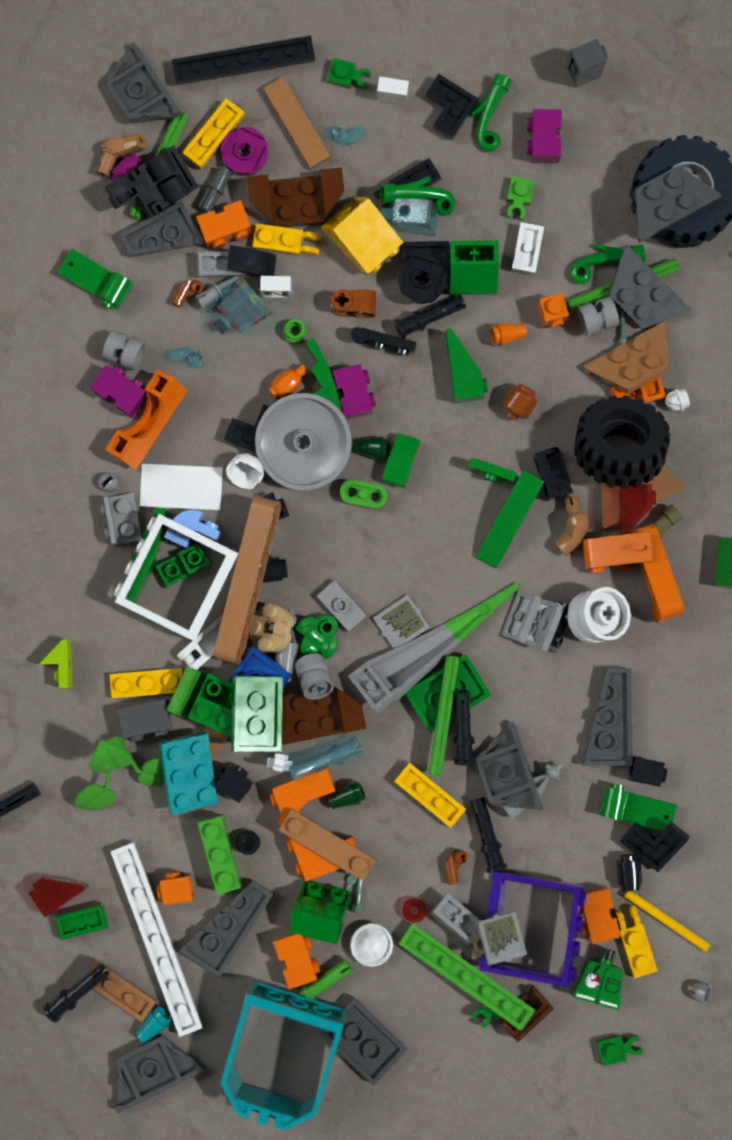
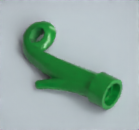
[470,73,512,152]
[381,176,456,216]
[570,243,645,284]

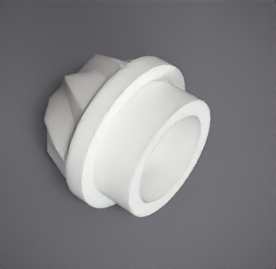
[665,388,690,412]

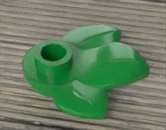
[295,614,338,659]

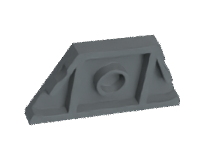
[105,42,181,123]
[635,165,722,243]
[607,245,691,329]
[475,722,544,810]
[116,1035,204,1113]

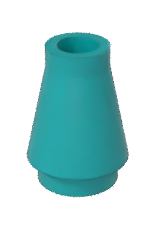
[136,1006,172,1043]

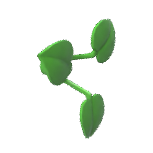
[75,737,165,810]

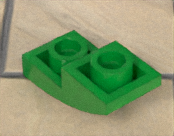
[382,433,421,488]
[155,543,210,589]

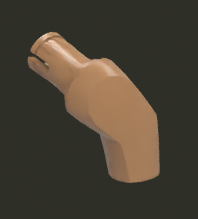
[96,133,147,178]
[554,496,589,556]

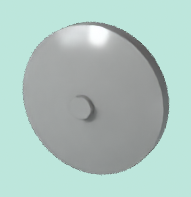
[255,393,352,490]

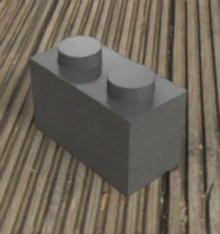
[565,39,608,88]
[117,699,173,742]

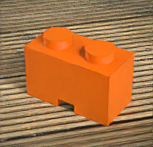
[196,200,252,249]
[581,886,621,944]
[273,933,321,990]

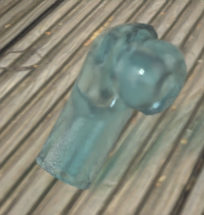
[329,125,366,145]
[168,347,203,369]

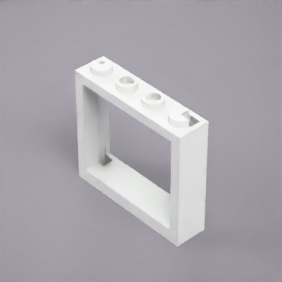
[113,514,238,641]

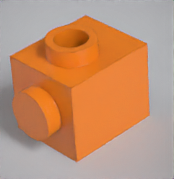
[537,293,569,328]
[157,872,195,906]

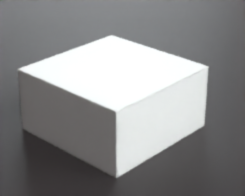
[377,76,409,105]
[260,276,292,298]

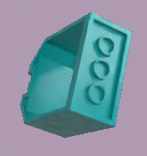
[220,980,349,1131]

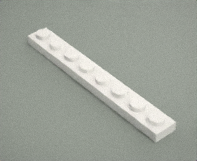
[110,842,203,1037]

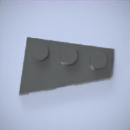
[119,201,205,257]

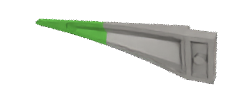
[348,583,520,714]

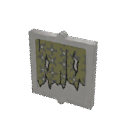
[373,595,430,649]

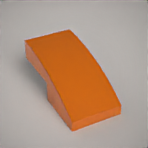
[610,376,666,404]

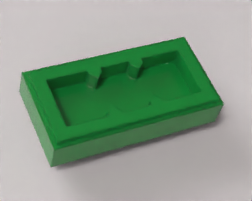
[467,457,517,484]
[55,904,109,941]

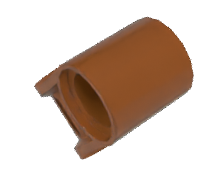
[330,289,376,318]

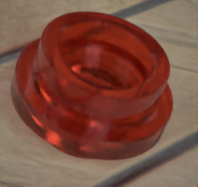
[402,898,427,923]

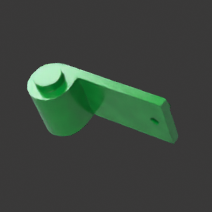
[57,249,134,310]
[598,783,677,831]

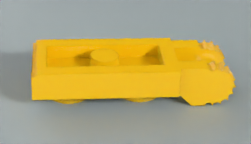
[253,224,322,256]
[615,905,658,978]

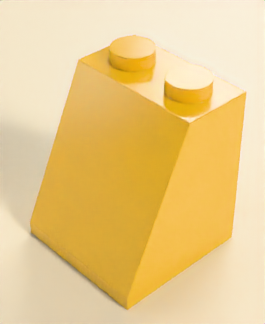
[320,196,403,274]

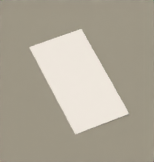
[139,464,223,510]

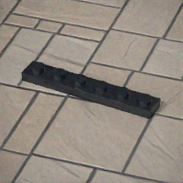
[171,35,315,85]

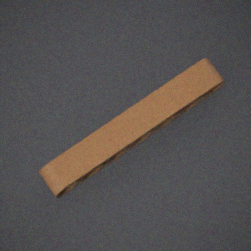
[214,496,281,665]

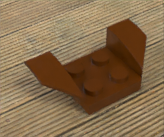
[247,167,344,228]
[282,686,366,745]

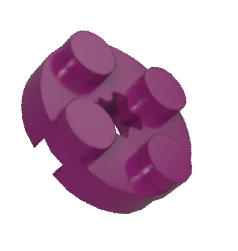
[221,127,269,176]

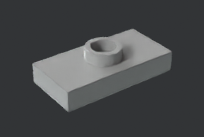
[197,251,246,277]
[317,580,366,632]

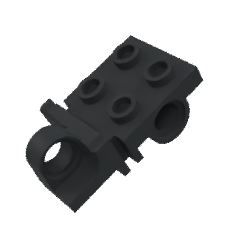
[105,145,198,218]

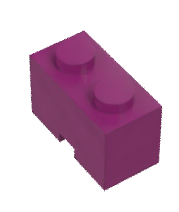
[526,109,562,163]
[333,364,376,420]
[90,365,147,418]

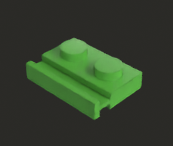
[167,666,208,720]

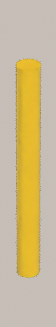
[623,891,711,952]

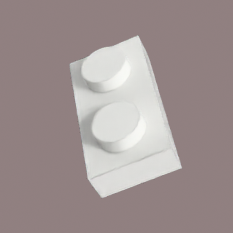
[511,222,544,275]

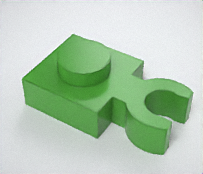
[507,176,535,221]

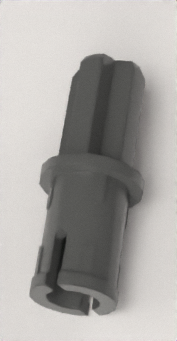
[198,166,232,213]

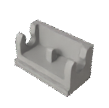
[428,893,481,945]

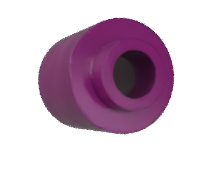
[111,153,143,182]

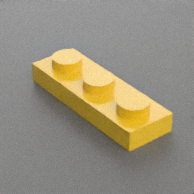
[182,98,245,170]
[110,668,183,699]
[394,762,466,828]

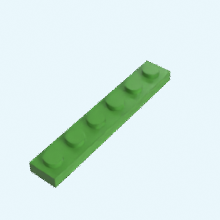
[399,923,535,1031]

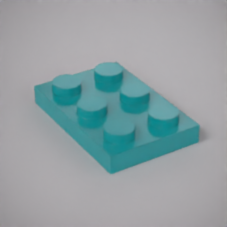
[158,732,218,815]

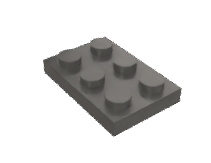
[320,997,408,1086]

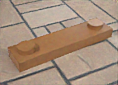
[279,809,376,882]

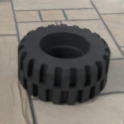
[574,395,671,489]

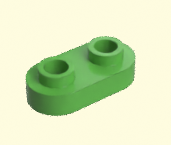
[340,480,388,509]

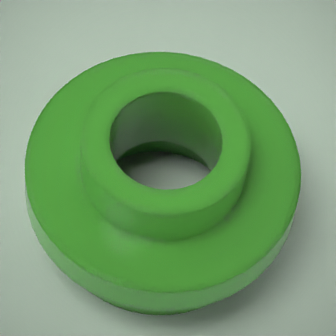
[283,319,307,343]

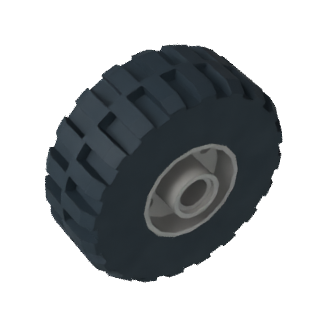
[630,135,732,248]

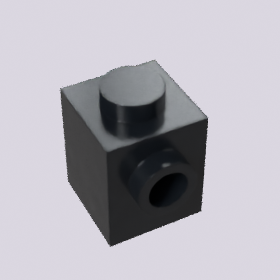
[215,764,254,803]

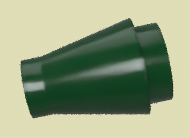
[354,436,390,460]
[328,781,366,809]

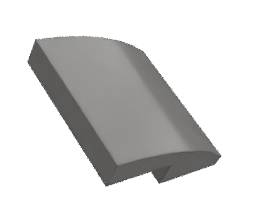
[501,591,565,652]

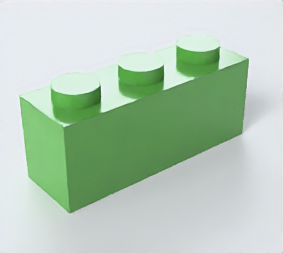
[198,815,243,895]

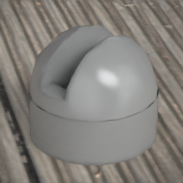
[98,473,118,492]
[691,982,711,1004]

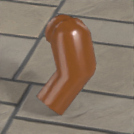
[171,279,204,308]
[444,849,468,885]

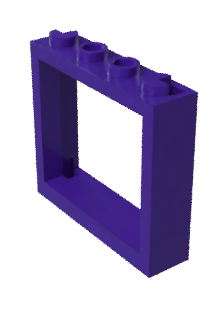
[479,871,587,987]

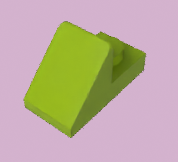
[39,639,72,689]

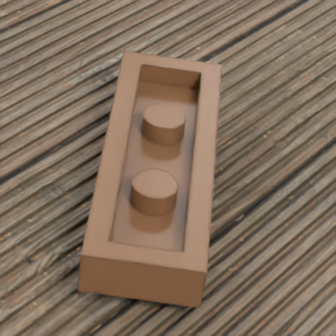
[84,959,157,1022]

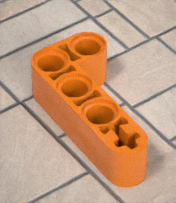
[630,524,684,624]

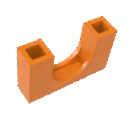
[270,767,357,881]

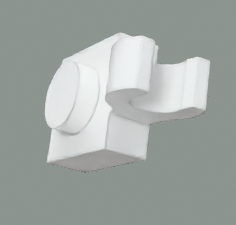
[266,752,293,772]

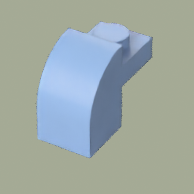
[164,510,222,549]

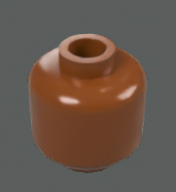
[502,384,538,421]

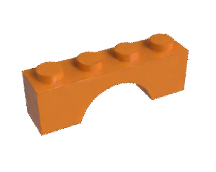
[105,369,188,470]

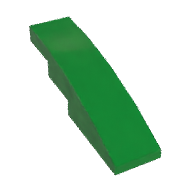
[305,338,342,411]
[476,470,545,568]
[127,507,167,603]

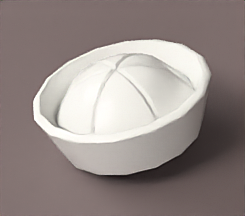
[350,923,393,967]

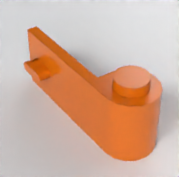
[583,532,654,574]

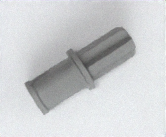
[195,276,239,309]

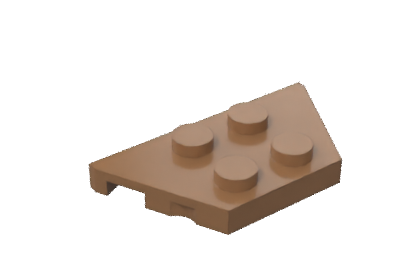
[584,322,670,394]
[600,468,686,530]

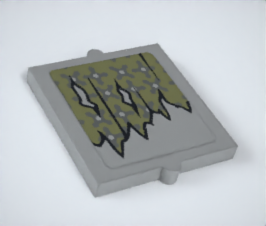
[477,912,527,965]

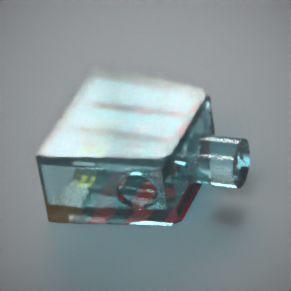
[381,199,438,236]
[213,277,273,335]

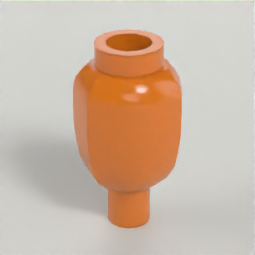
[268,364,308,401]

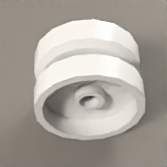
[567,587,631,644]

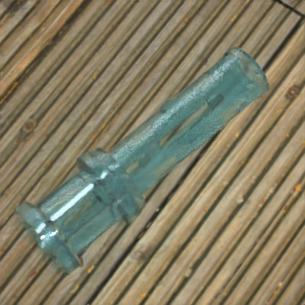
[289,736,363,781]

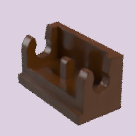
[498,985,554,1043]

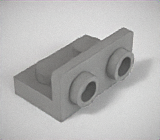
[101,493,143,546]

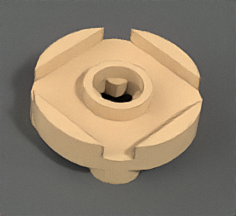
[250,603,294,653]

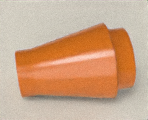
[490,323,527,347]

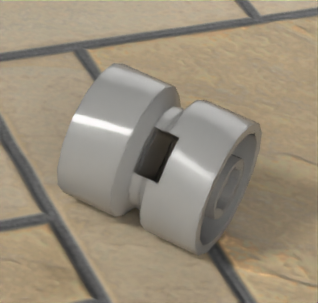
[577,296,619,336]
[102,330,146,371]
[294,653,334,700]

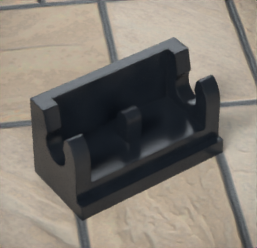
[533,447,573,501]

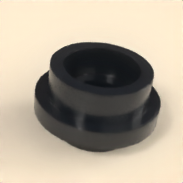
[236,830,260,855]

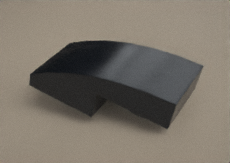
[227,245,277,277]

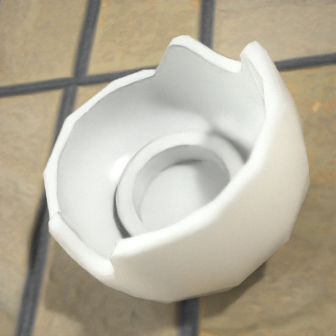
[226,453,265,490]

